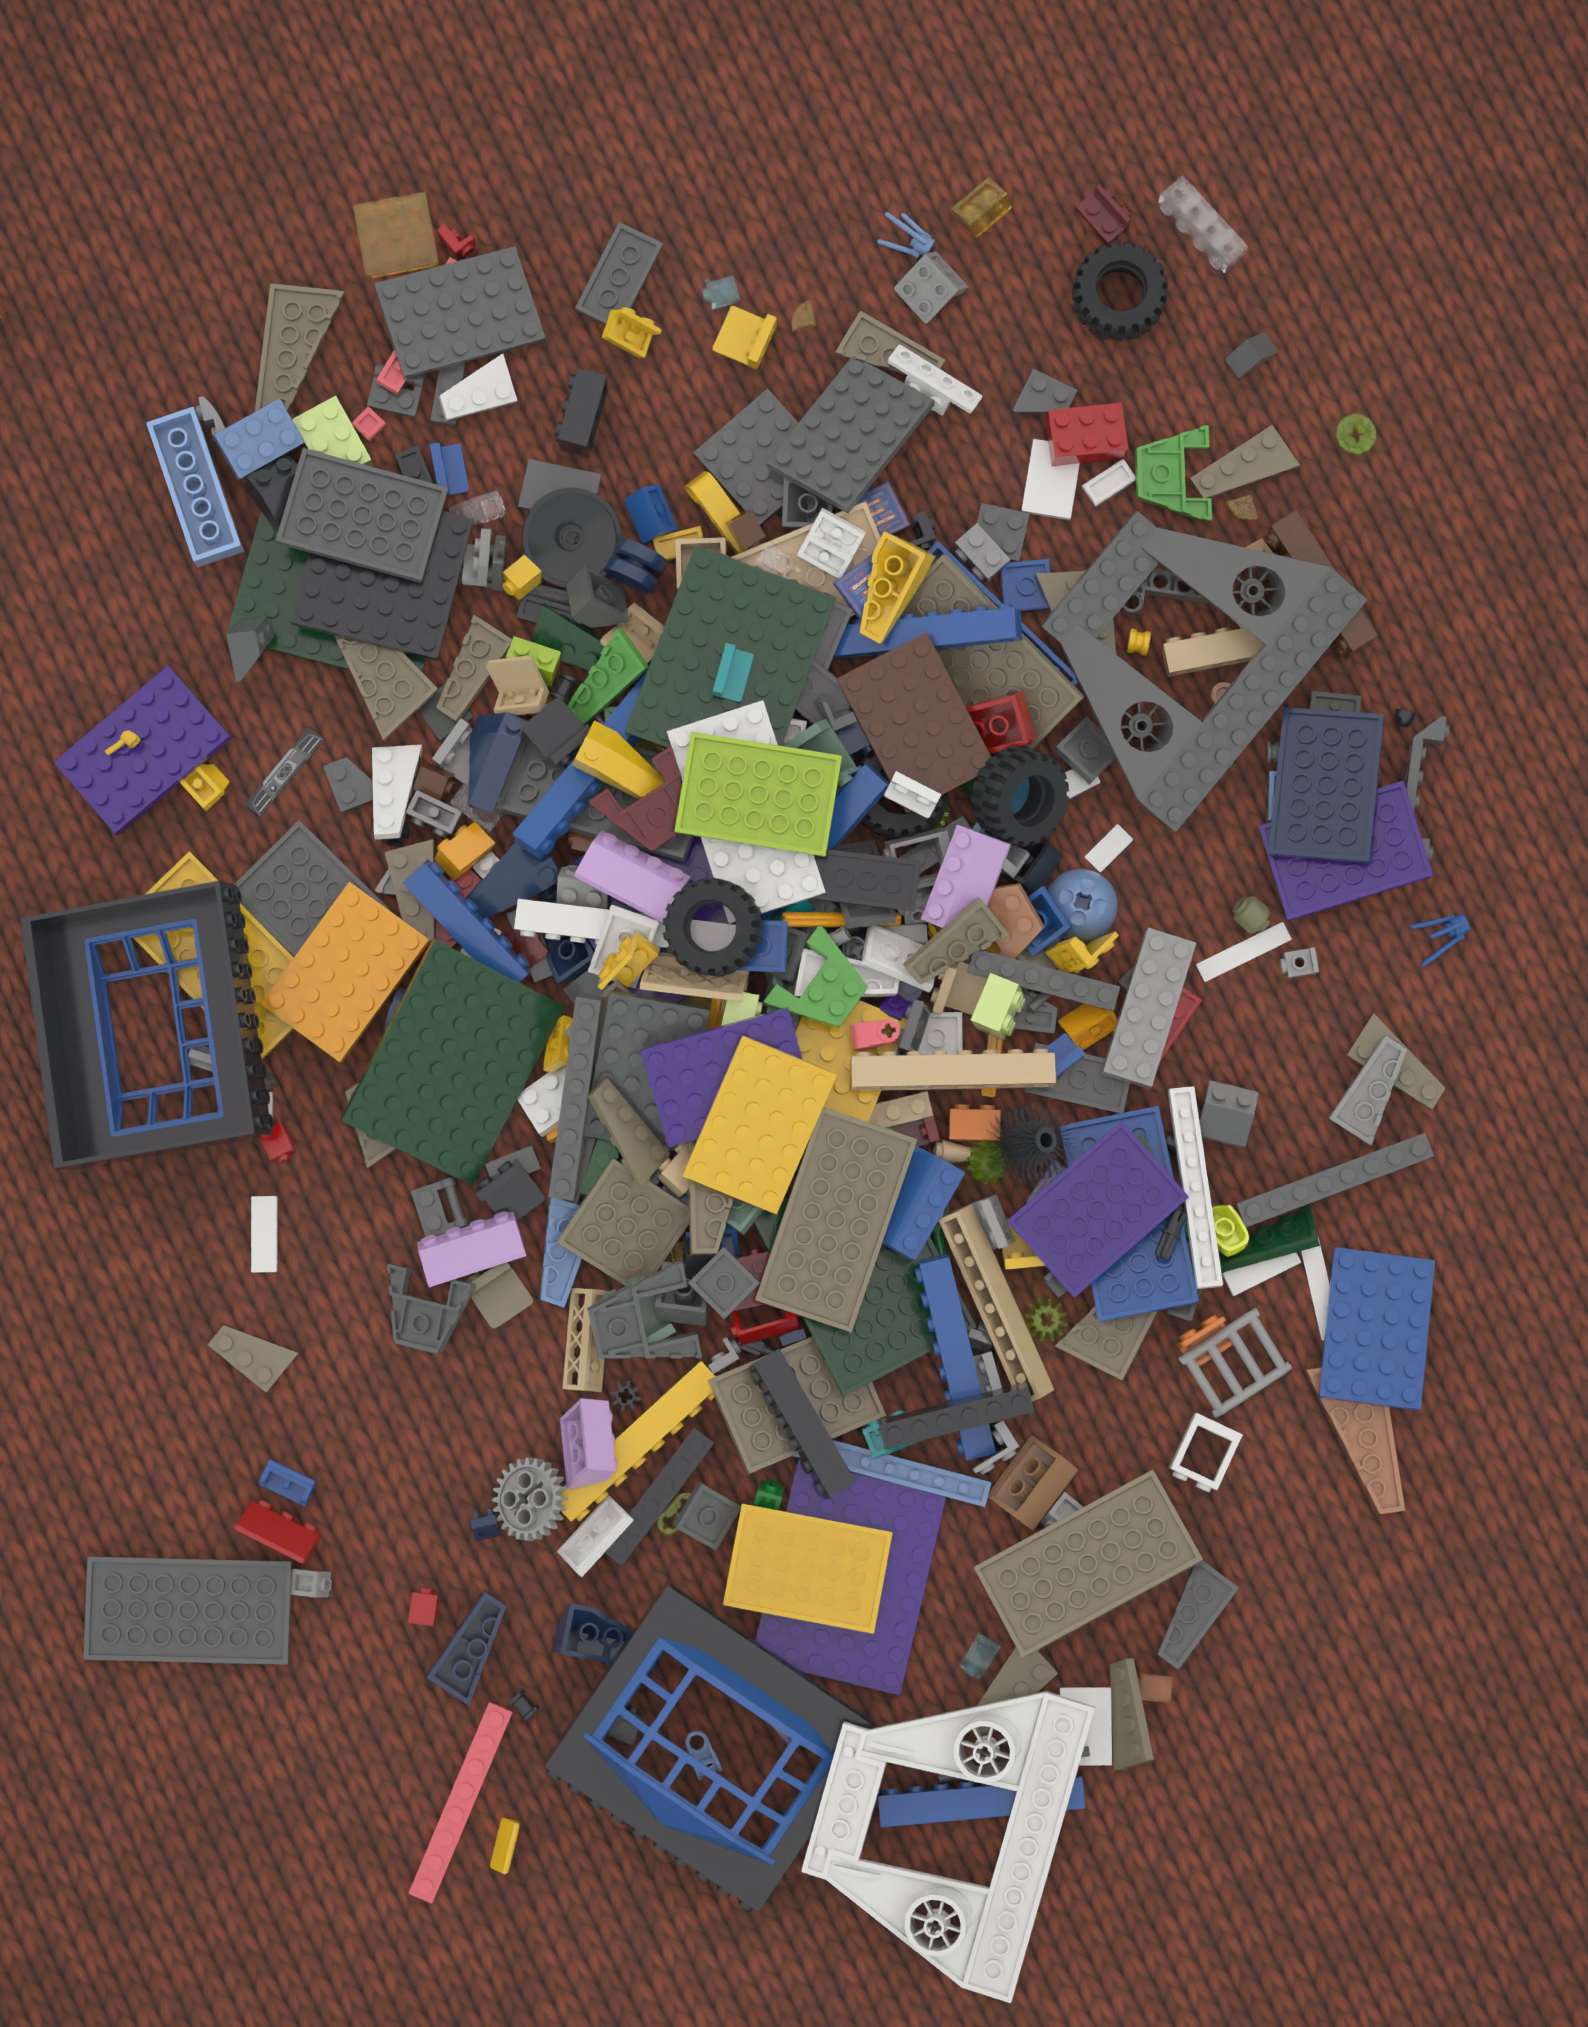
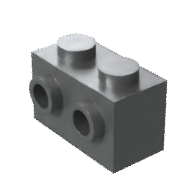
[406,790,464,838]

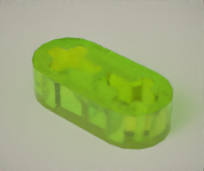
[658,1492,691,1534]

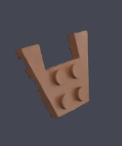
[988,883,1045,959]

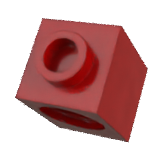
[260,1122,296,1163]
[408,1587,440,1626]

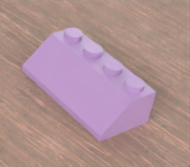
[921,825,1011,928]
[574,830,691,923]
[417,1211,526,1287]

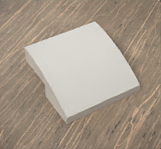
[797,508,866,578]

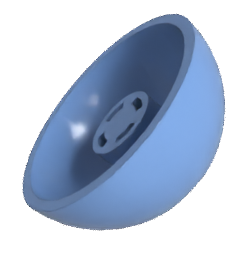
[1047,869,1118,943]

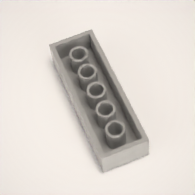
[1101,928,1196,1089]

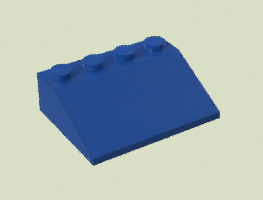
[882,1145,965,1261]

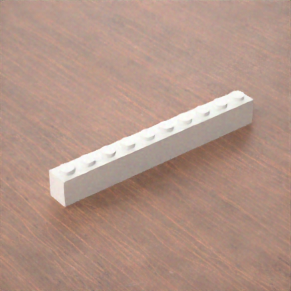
[514,899,736,952]

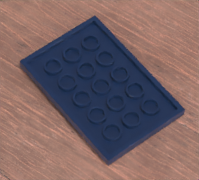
[1268,707,1385,863]

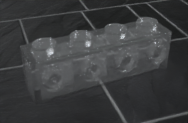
[1158,175,1249,273]

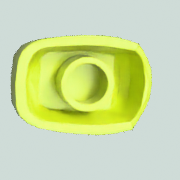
[1212,1205,1249,1257]

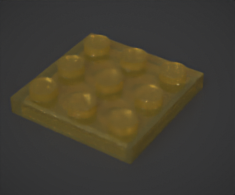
[353,192,439,279]

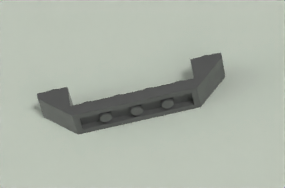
[1404,716,1450,861]

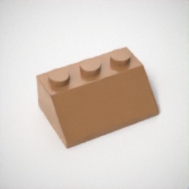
[988,1435,1078,1531]

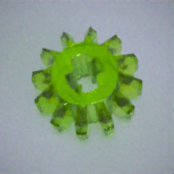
[966,1141,1009,1184]
[1024,1299,1067,1341]

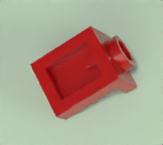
[437,224,476,259]

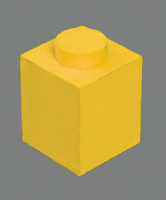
[502,555,542,601]

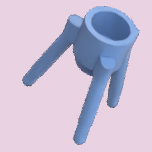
[877,212,935,258]

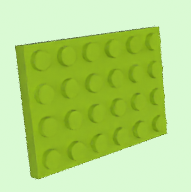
[674,732,842,857]

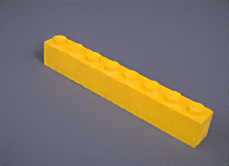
[562,1361,716,1522]

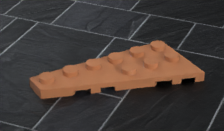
[1305,1368,1405,1514]

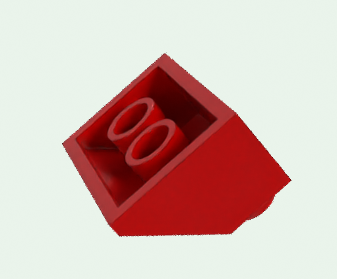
[234,1499,322,1564]

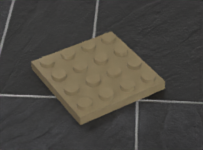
[556,1157,690,1285]

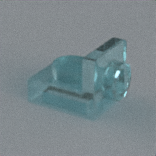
[701,276,740,309]
[959,1633,1001,1679]

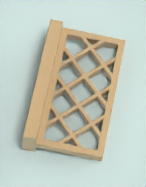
[640,952,749,1002]

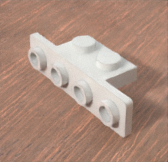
[887,345,982,416]

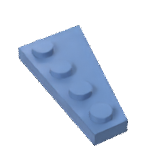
[539,1197,582,1307]

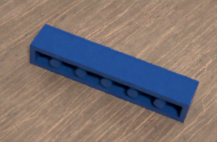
[403,859,531,982]

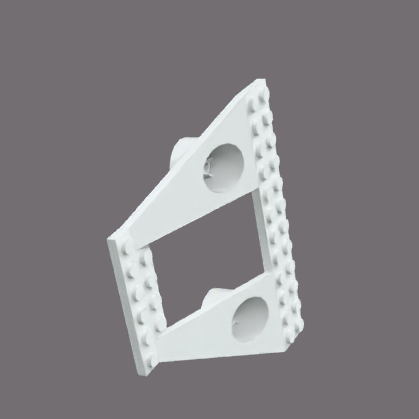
[801,1691,1095,2003]

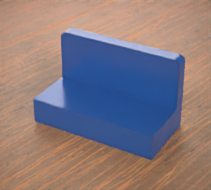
[430,443,469,497]
[624,485,678,544]
[1045,1033,1085,1078]

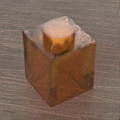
[1138,1672,1173,1703]

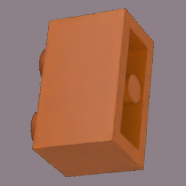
[948,1105,1000,1142]

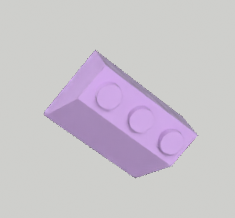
[560,1398,617,1489]

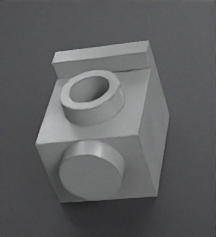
[1279,947,1319,979]

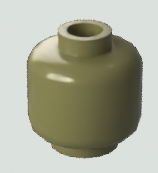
[1232,896,1270,933]

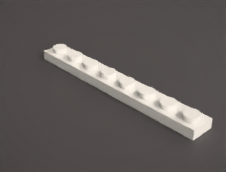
[1168,1086,1223,1289]

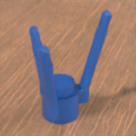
[1410,914,1470,967]

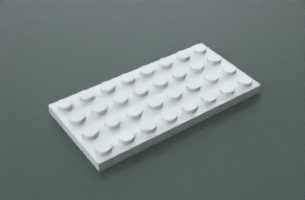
[667,700,826,924]

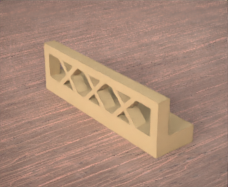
[562,1288,609,1392]

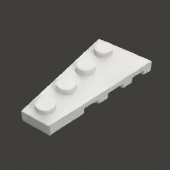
[372,745,423,839]
[794,949,900,998]

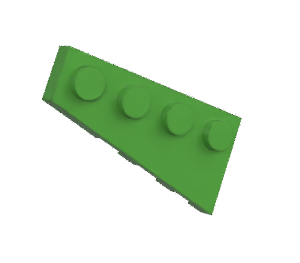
[567,627,649,726]

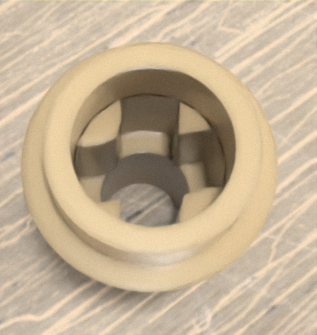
[933,1139,971,1163]

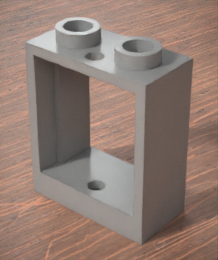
[882,827,950,889]

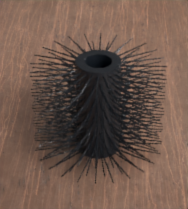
[983,1103,1076,1182]

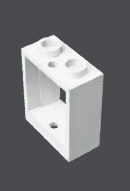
[1169,1413,1243,1492]

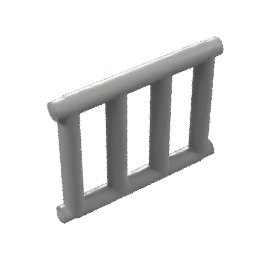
[1178,1308,1292,1418]

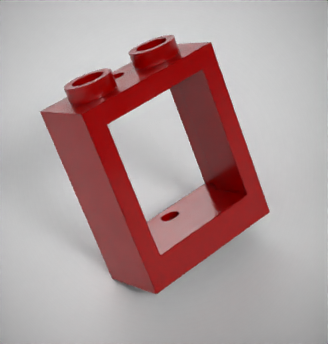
[729,1310,800,1345]

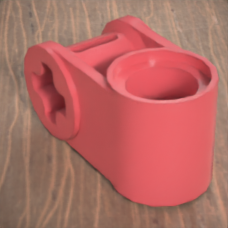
[850,1020,900,1051]

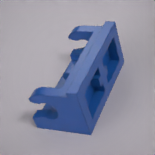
[259,1459,318,1507]

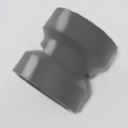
[842,936,865,961]

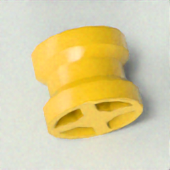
[1127,628,1151,656]

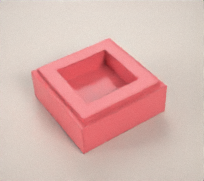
[351,406,387,442]

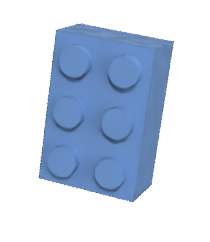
[213,398,304,480]

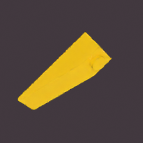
[860,531,936,644]
[572,721,665,799]

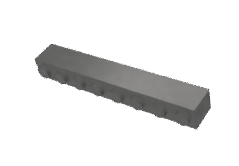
[548,994,604,1201]
[1233,1133,1434,1227]

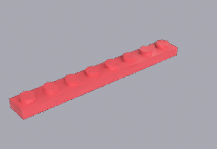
[408,1702,513,1904]

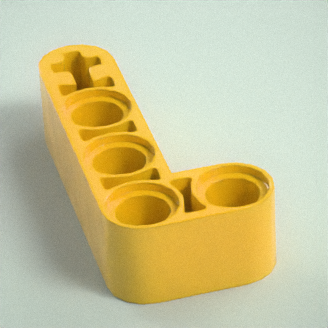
[684,471,749,555]

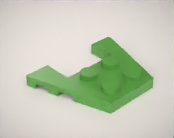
[1135,425,1212,522]
[763,925,868,1029]

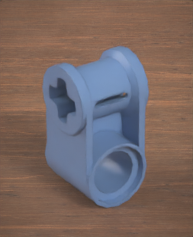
[685,1729,723,1781]

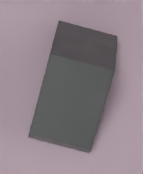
[1224,332,1279,380]

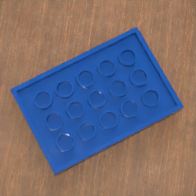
[1318,1247,1435,1411]

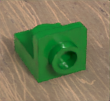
[753,1479,785,1510]

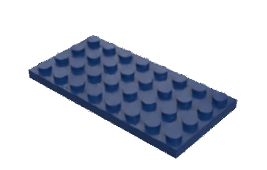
[1060,1106,1199,1323]

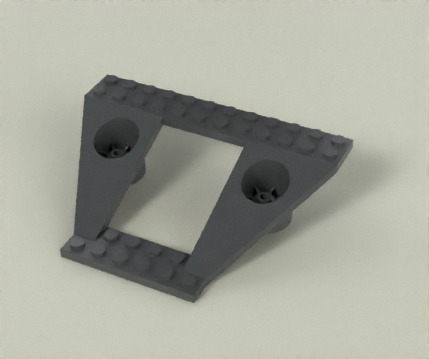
[1040,511,1367,832]

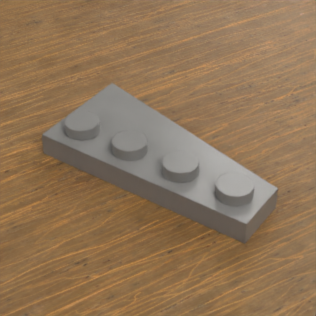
[1329,1034,1407,1146]

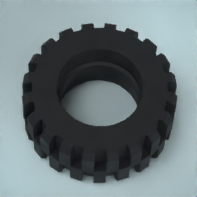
[1072,241,1168,342]
[972,746,1069,846]
[861,750,948,840]
[662,878,764,976]

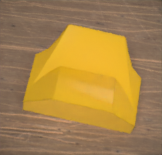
[180,764,230,811]

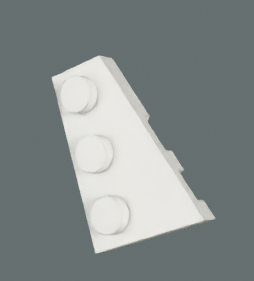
[438,354,517,421]

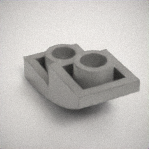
[196,396,225,442]

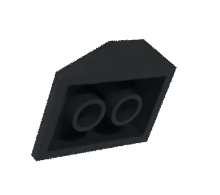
[246,453,298,531]

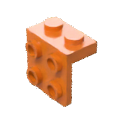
[1176,1315,1233,1366]

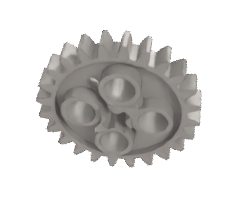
[492,1457,568,1541]

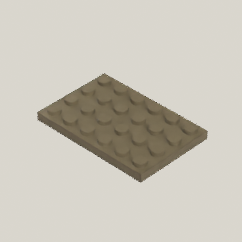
[708,1337,886,1475]

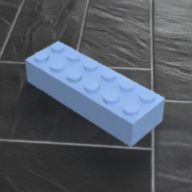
[146,407,245,568]

